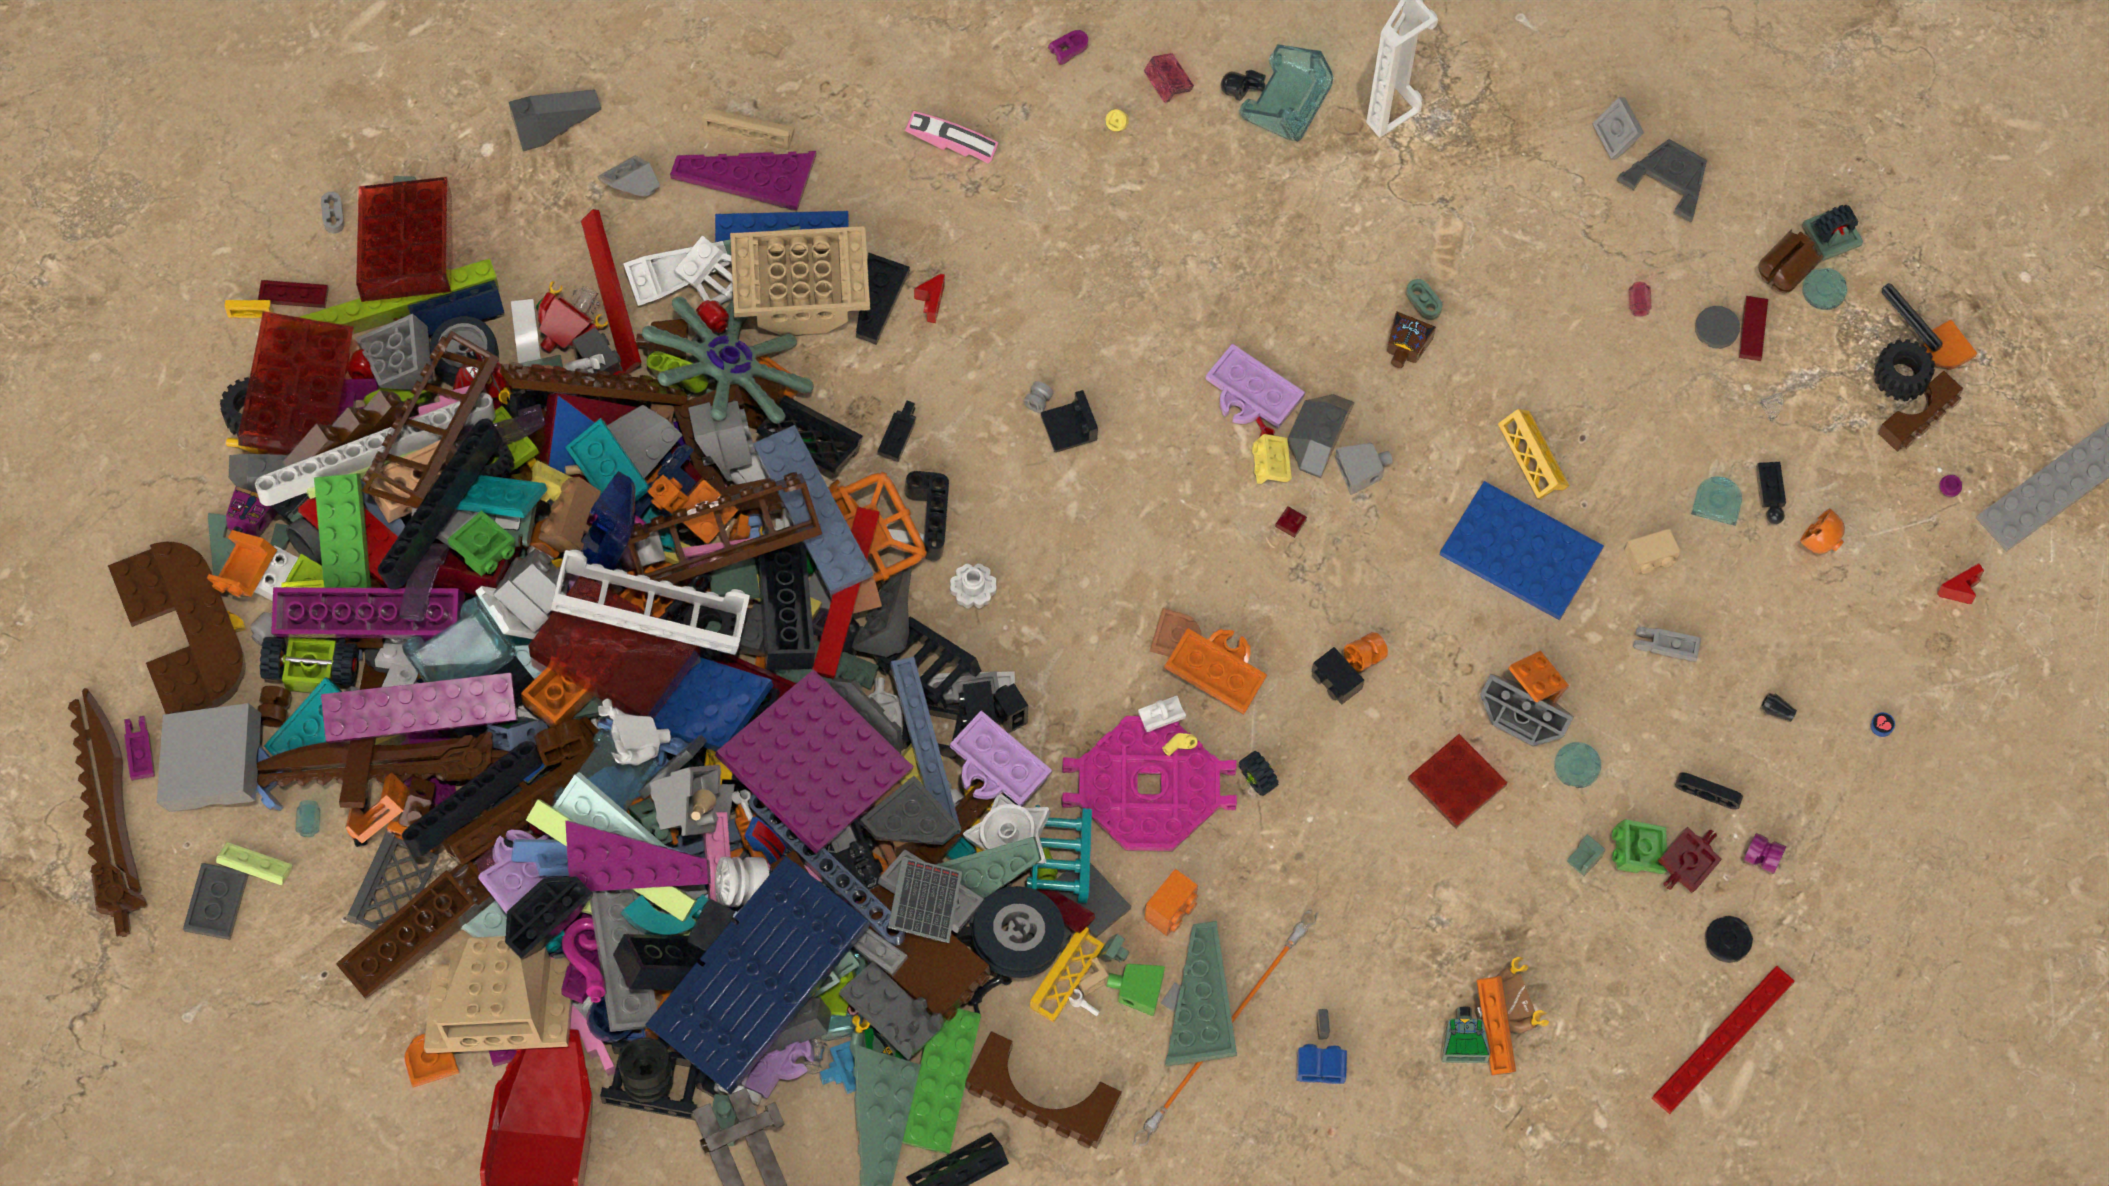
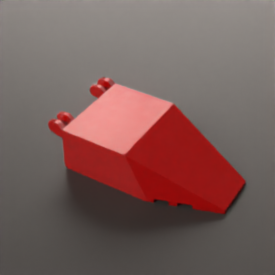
[480,1029,592,1186]

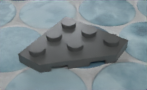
[831,678,903,753]
[860,776,961,845]

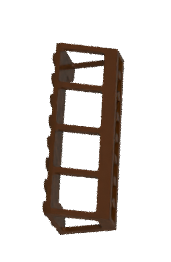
[362,331,499,509]
[625,472,822,593]
[441,716,621,865]

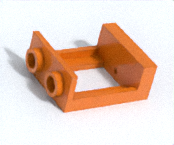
[345,773,408,843]

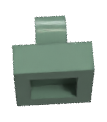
[1098,934,1130,962]

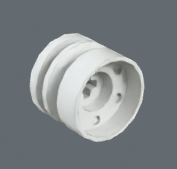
[715,857,769,907]

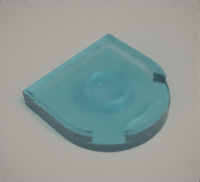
[1691,476,1742,526]

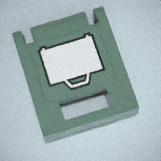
[486,503,537,547]

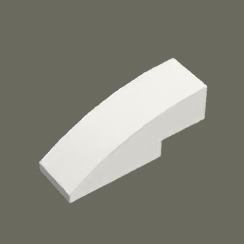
[511,299,541,363]

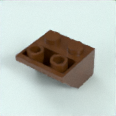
[738,377,786,429]

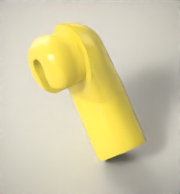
[1162,733,1198,756]

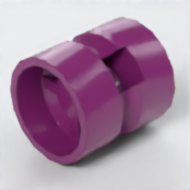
[1744,833,1787,874]

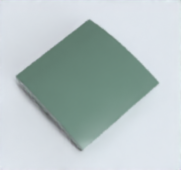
[710,557,760,599]

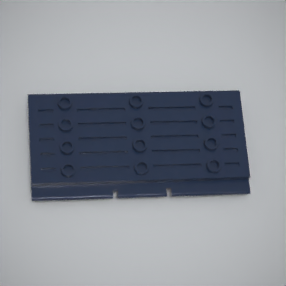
[645,856,871,1095]

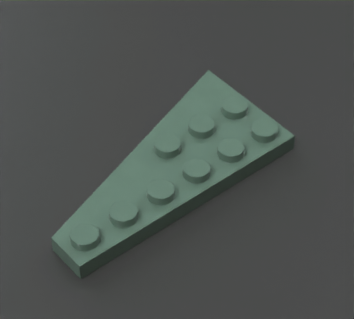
[1165,921,1237,1067]
[852,1045,921,1186]

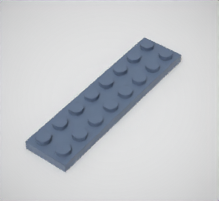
[753,425,873,595]

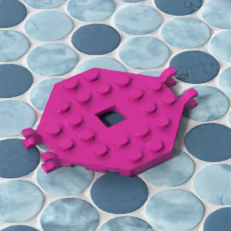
[1062,716,1237,851]

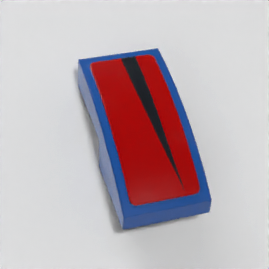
[744,817,787,864]

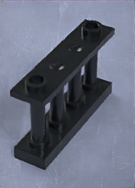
[873,616,982,710]
[600,1040,699,1121]

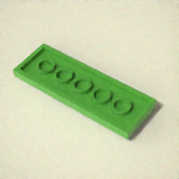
[314,473,371,588]
[902,1008,981,1155]

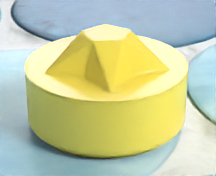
[1106,109,1129,132]

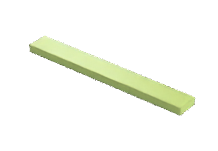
[526,799,697,921]

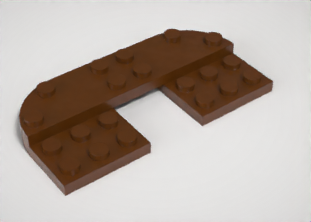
[108,541,246,714]

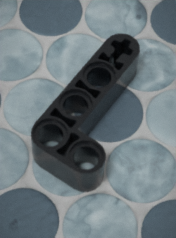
[904,471,949,561]

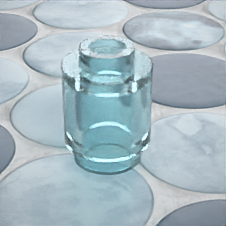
[295,800,320,837]

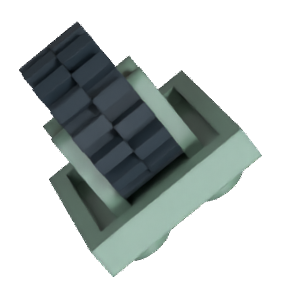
[1802,205,1863,261]

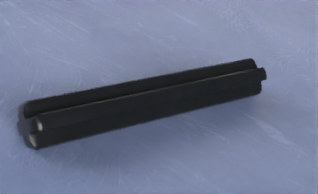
[1882,283,1943,352]

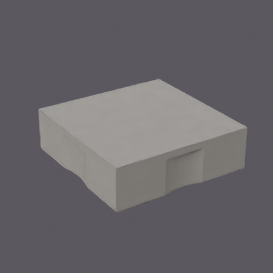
[157,703,261,812]

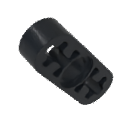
[1675,772,1743,809]

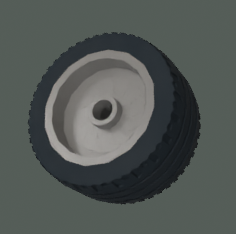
[430,316,499,386]

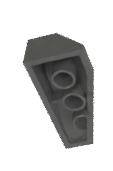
[509,89,601,151]
[852,571,909,657]

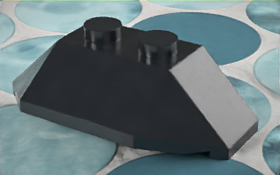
[505,876,593,960]

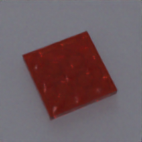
[1408,734,1508,829]

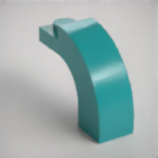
[621,894,708,935]

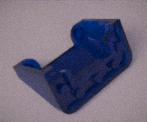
[579,471,635,571]

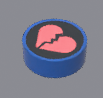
[1870,712,1895,737]

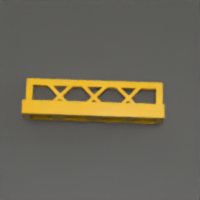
[1498,409,1569,499]
[1030,927,1105,1022]

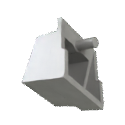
[688,401,755,481]
[493,548,569,632]
[650,765,721,836]

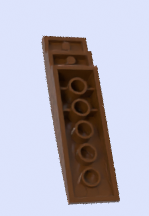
[336,848,495,999]

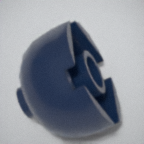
[586,995,632,1043]

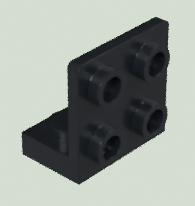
[1041,390,1098,453]

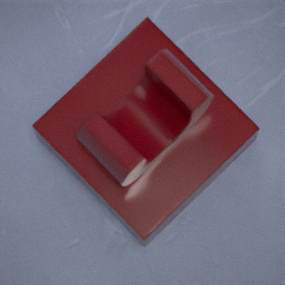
[1275,506,1307,538]

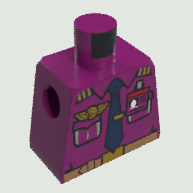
[226,486,278,537]

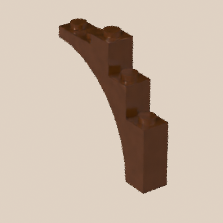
[283,390,420,467]

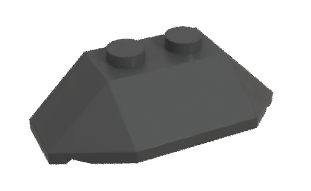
[1288,394,1354,478]
[228,454,288,493]
[1480,674,1574,746]

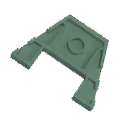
[208,513,290,576]

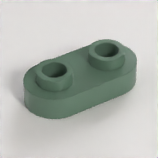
[1406,279,1442,319]

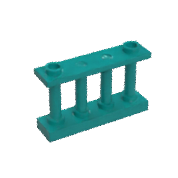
[1026,805,1092,903]

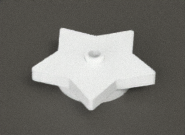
[963,794,1051,863]

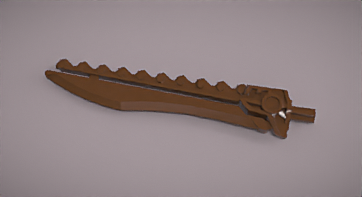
[68,688,148,937]
[257,732,509,788]

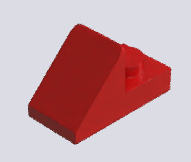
[914,274,945,323]
[1937,563,1984,604]

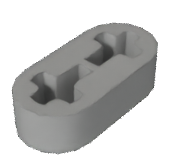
[321,192,344,234]

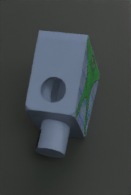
[487,716,548,751]

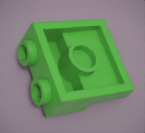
[448,511,515,576]
[1612,819,1667,874]

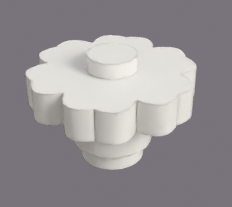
[950,564,996,609]

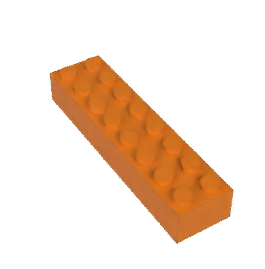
[521,565,686,728]

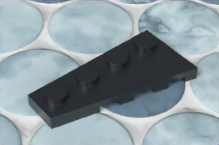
[856,252,910,345]

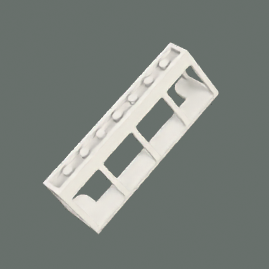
[1366,0,1438,138]
[551,550,750,655]

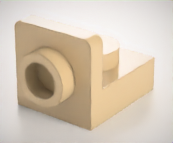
[1079,957,1110,998]

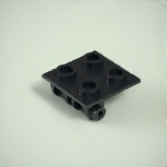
[824,841,880,898]

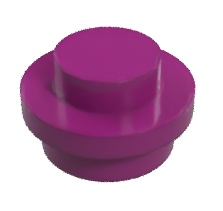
[1939,475,1962,497]

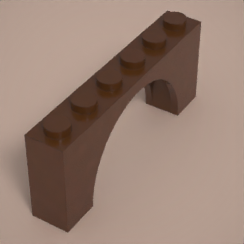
[966,1031,1122,1149]

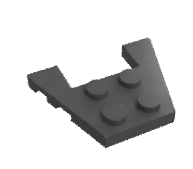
[1617,139,1707,222]

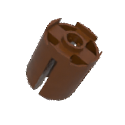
[1758,229,1823,293]

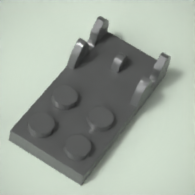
[839,962,944,1060]

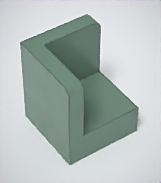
[1567,834,1605,876]

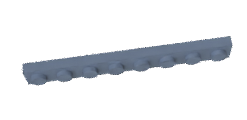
[890,657,961,834]

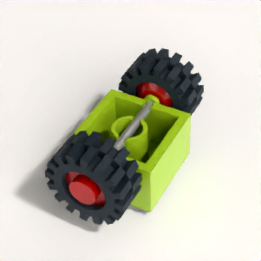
[259,637,359,693]

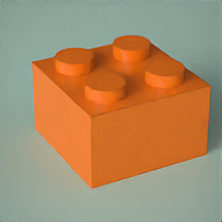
[681,477,738,544]
[1144,868,1198,936]

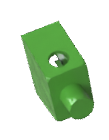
[1107,964,1165,1016]

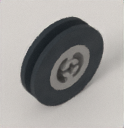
[972,886,1065,978]

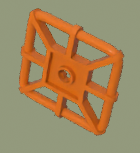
[831,471,927,583]

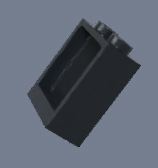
[902,700,965,759]

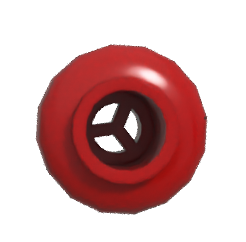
[696,300,729,333]
[347,349,375,379]

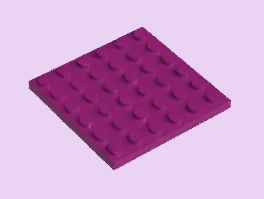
[715,669,914,854]

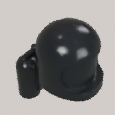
[1221,70,1266,101]

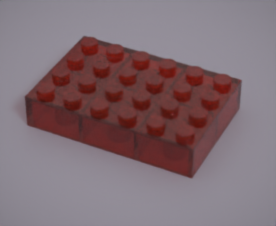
[356,177,452,302]
[238,311,354,454]
[528,576,700,719]

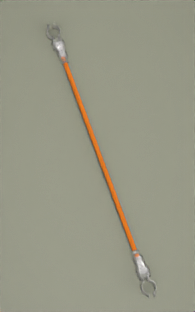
[1133,908,1318,1147]

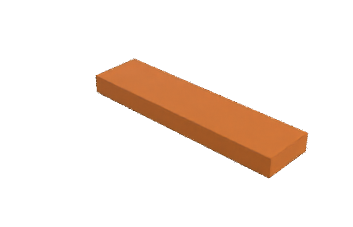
[1477,976,1516,1075]

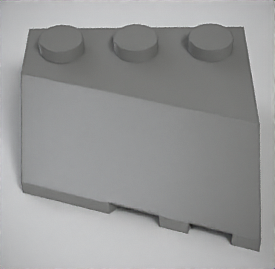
[356,314,433,390]
[607,405,682,479]

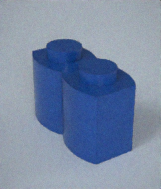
[1297,1044,1347,1084]

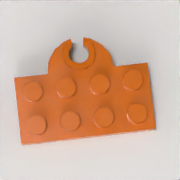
[1164,628,1267,715]

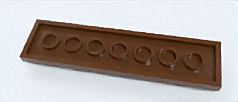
[500,362,688,405]

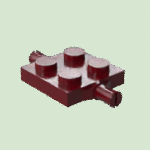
[1657,827,1722,893]

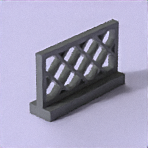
[347,831,439,930]

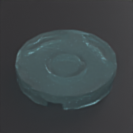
[1802,268,1847,310]
[1554,742,1601,788]

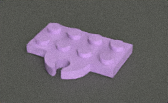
[1206,344,1305,428]
[950,711,1052,806]
[478,830,569,914]
[740,1040,815,1099]

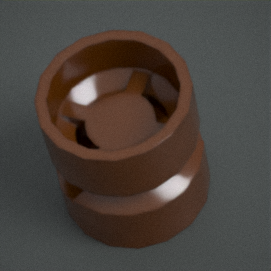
[257,685,292,728]

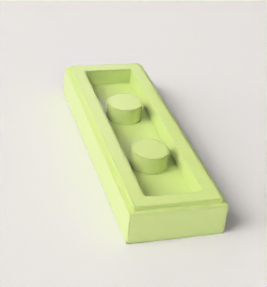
[216,842,292,885]

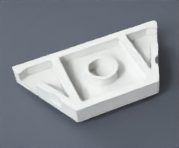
[476,586,546,640]

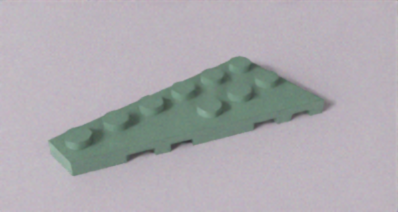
[936,837,1042,899]

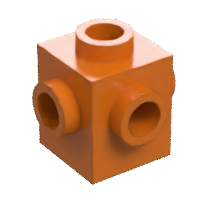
[647,475,690,515]

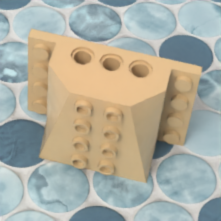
[730,226,870,336]
[424,936,573,1053]

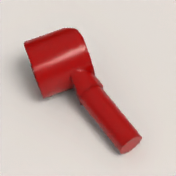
[1256,417,1275,437]

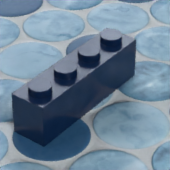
[408,280,505,337]

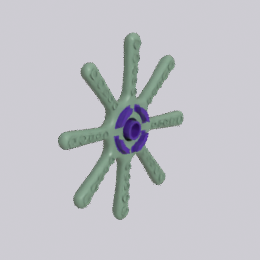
[642,297,814,423]

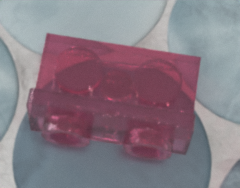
[1144,53,1194,103]

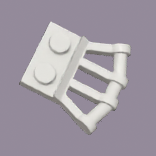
[674,236,733,304]

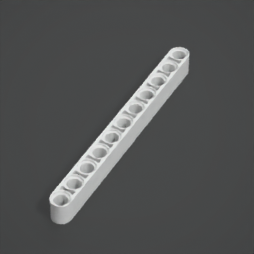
[255,393,495,506]

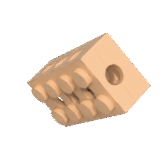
[370,440,457,523]

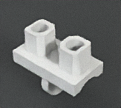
[1138,696,1186,732]

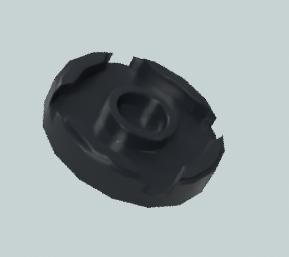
[1705,916,1753,963]

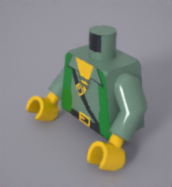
[849,1015,911,1061]

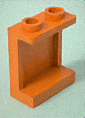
[207,530,277,597]

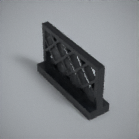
[756,395,863,474]

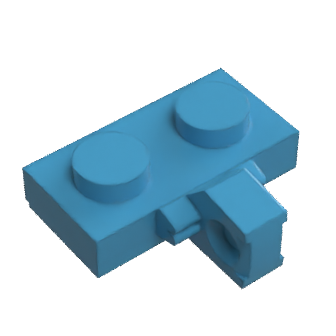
[819,1041,856,1094]

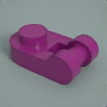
[1048,30,1088,65]

